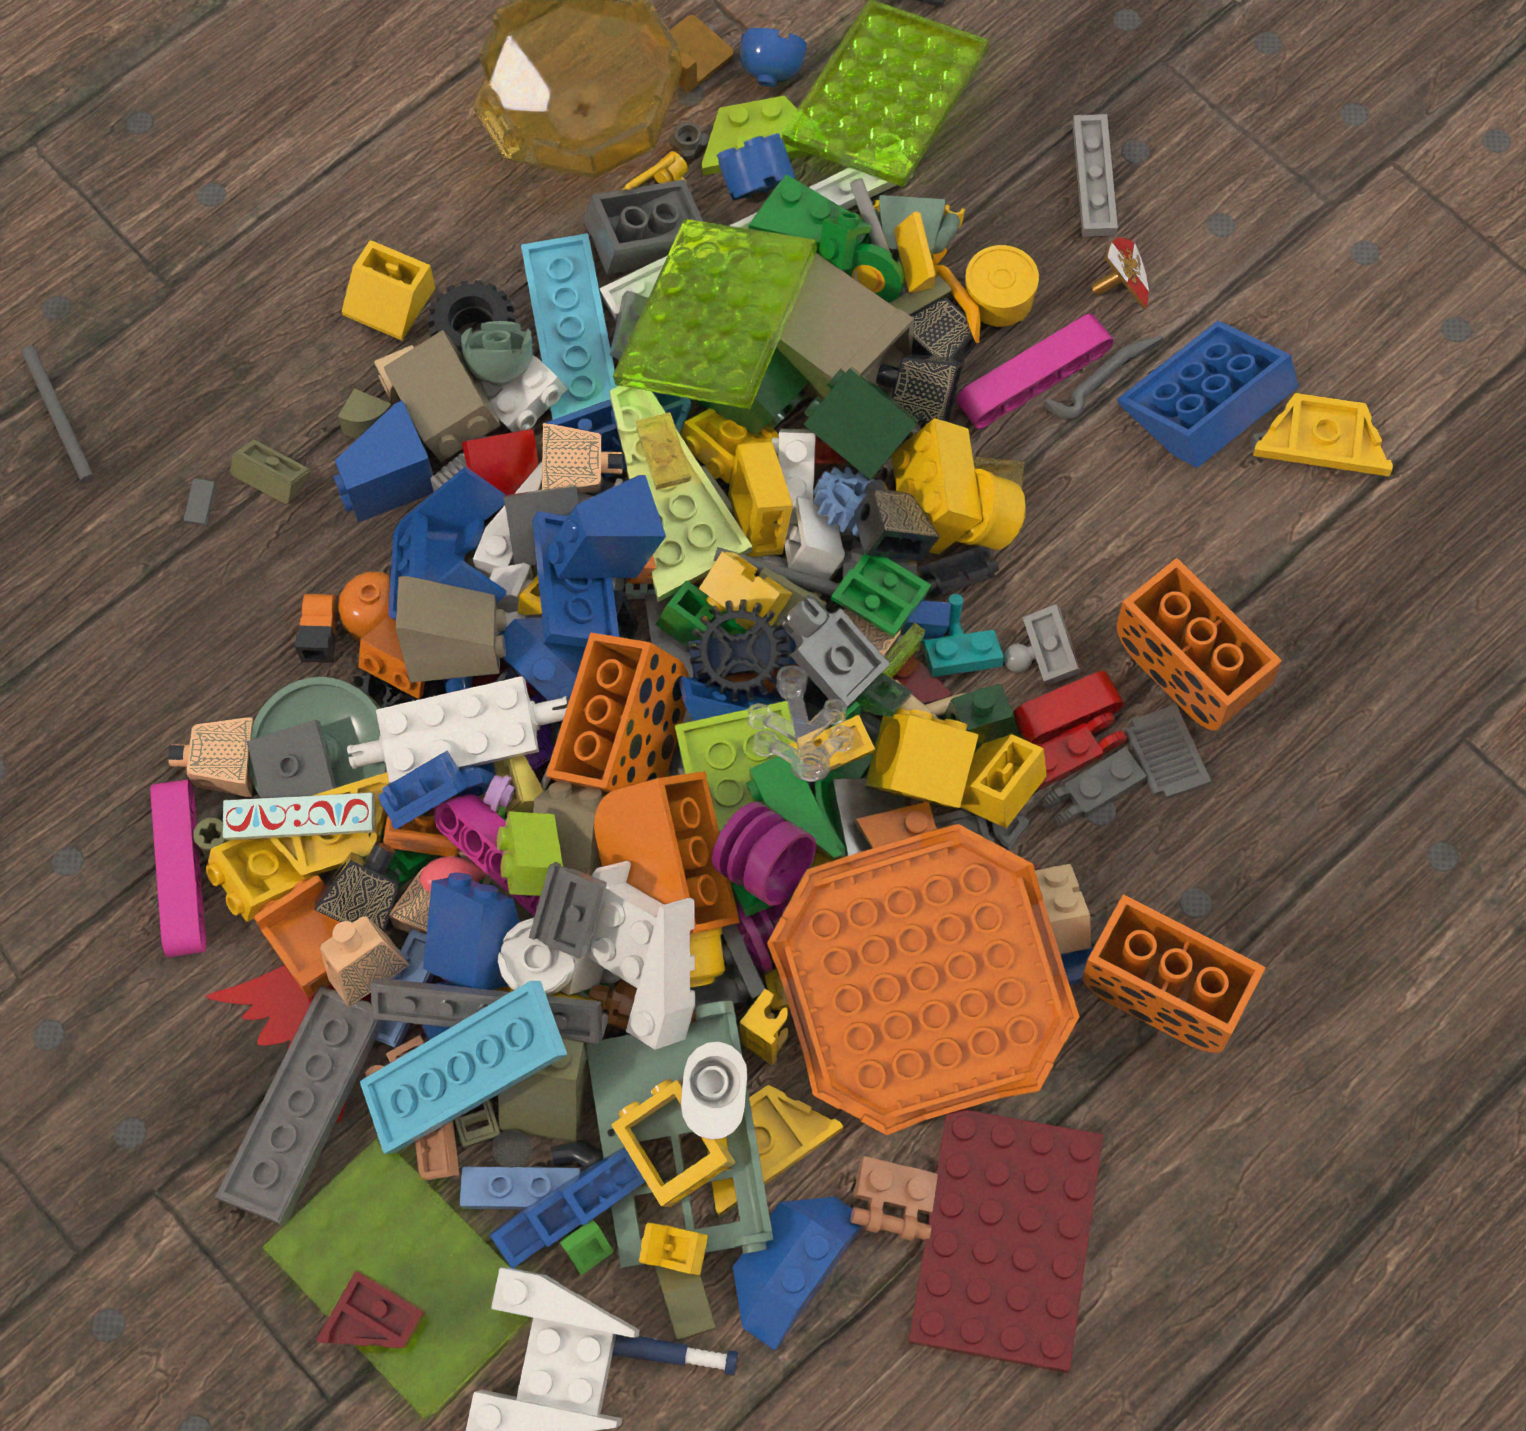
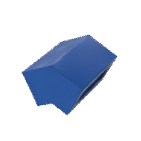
[900,600,951,638]

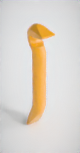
[932,248,980,343]

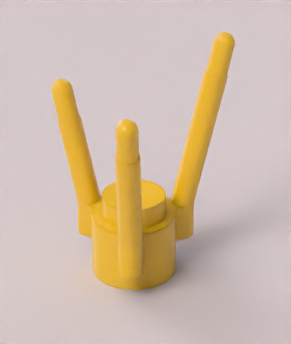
[621,151,688,190]

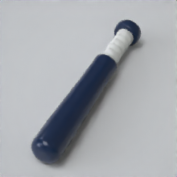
[612,1334,738,1376]

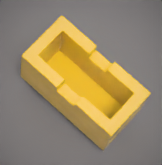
[699,552,792,630]

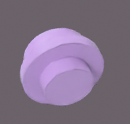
[483,775,516,812]

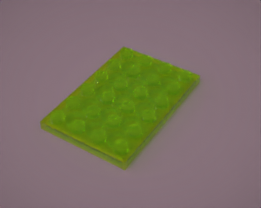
[782,0,989,187]
[613,219,817,409]
[262,1137,530,1420]

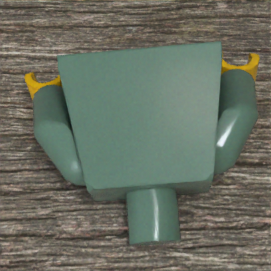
[860,195,965,265]

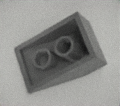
[583,179,709,275]

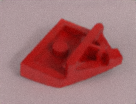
[462,429,539,507]

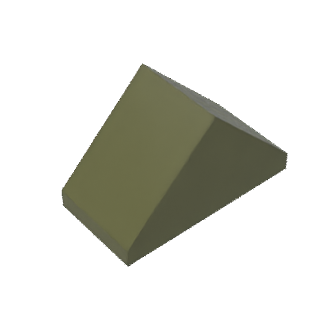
[655,1266,716,1341]

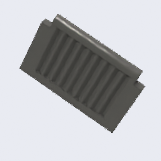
[1124,704,1211,799]

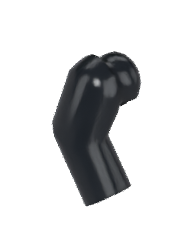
[551,1140,604,1170]

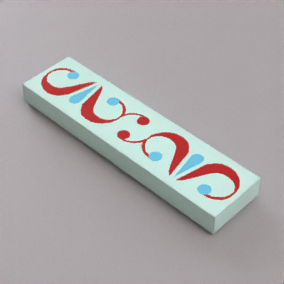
[223,793,375,840]

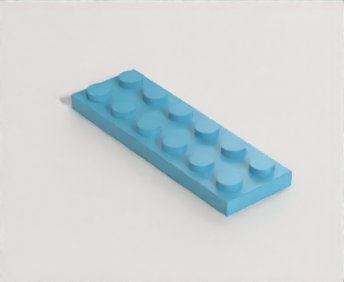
[521,233,618,420]
[360,981,567,1154]

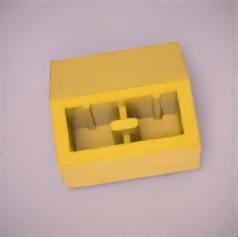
[342,240,436,341]
[960,734,1047,829]

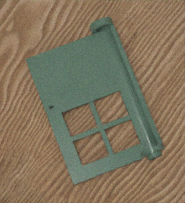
[585,1001,773,1268]

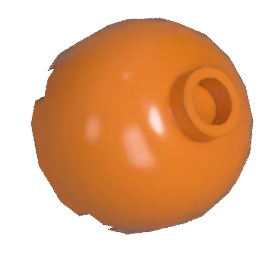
[338,572,391,642]

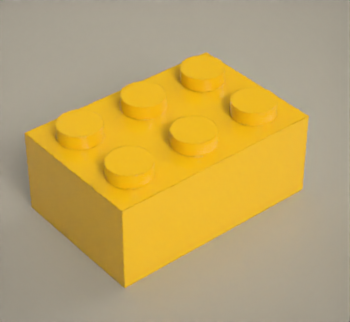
[891,418,983,554]

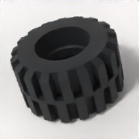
[428,280,516,354]

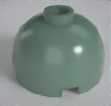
[461,321,533,386]

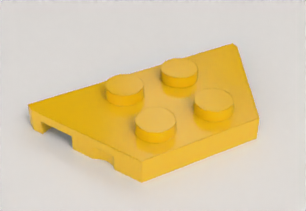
[1253,393,1393,476]
[270,772,390,878]
[706,1085,843,1217]

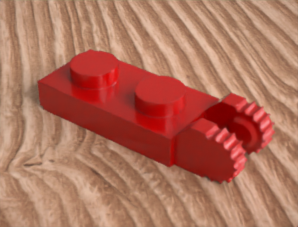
[1037,712,1127,790]

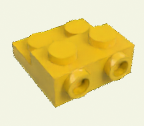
[681,408,779,484]
[206,838,315,922]

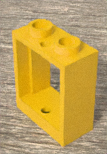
[728,442,793,557]
[611,1079,736,1207]

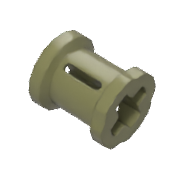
[193,818,229,859]

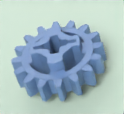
[813,467,875,536]

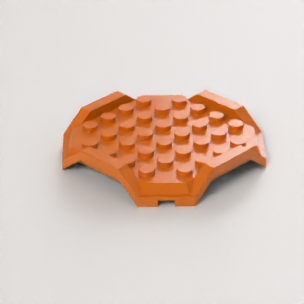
[767,824,1079,1135]

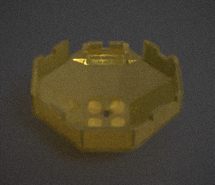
[473,0,683,178]

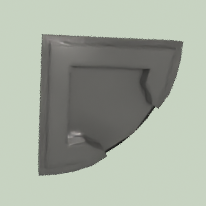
[992,813,1030,851]

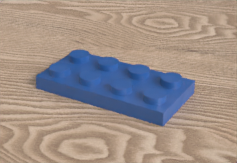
[532,511,619,648]

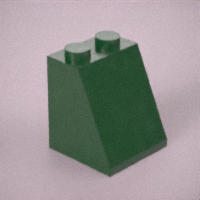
[684,321,809,435]
[804,367,919,480]

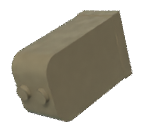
[729,238,914,400]

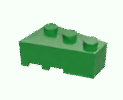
[747,174,871,254]

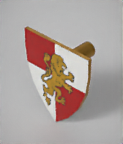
[1091,238,1149,310]

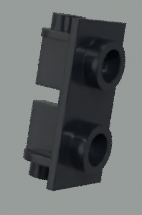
[919,546,999,599]

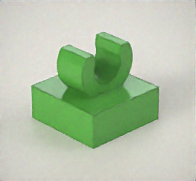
[560,1219,614,1275]

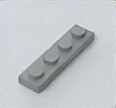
[1072,114,1118,237]

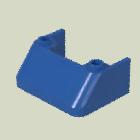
[388,467,507,621]

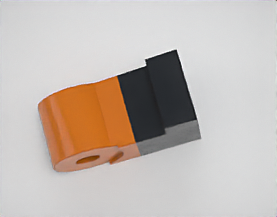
[295,594,337,663]

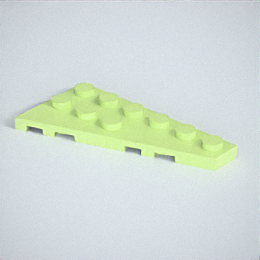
[610,375,752,602]

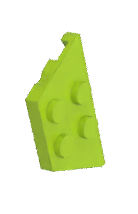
[702,96,829,176]

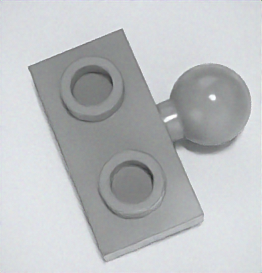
[1004,604,1081,686]

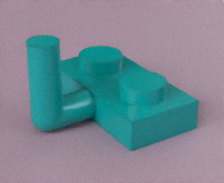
[923,594,1004,677]

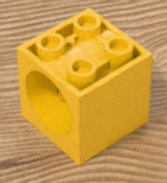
[865,708,978,808]

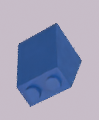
[333,400,434,523]
[548,475,666,578]
[423,872,520,990]

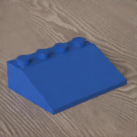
[1117,321,1299,468]

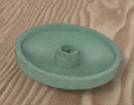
[248,677,387,796]

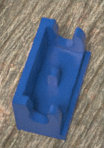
[378,750,469,830]

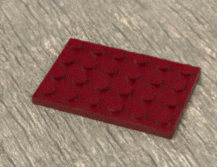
[909,1109,1103,1373]

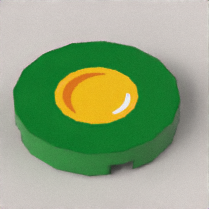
[842,244,905,303]

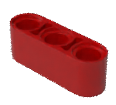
[1013,671,1124,746]

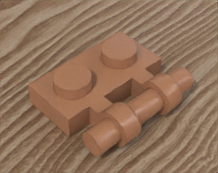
[850,1156,938,1241]

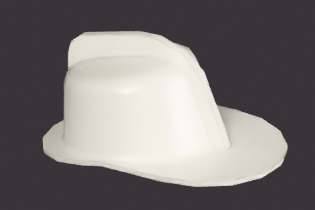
[681,1042,747,1140]

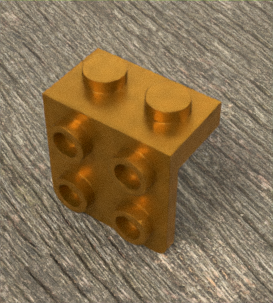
[642,15,734,93]

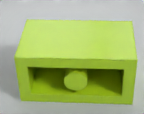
[497,811,563,896]

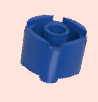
[717,133,795,201]

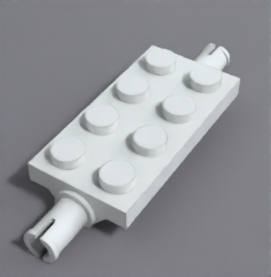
[347,676,569,783]

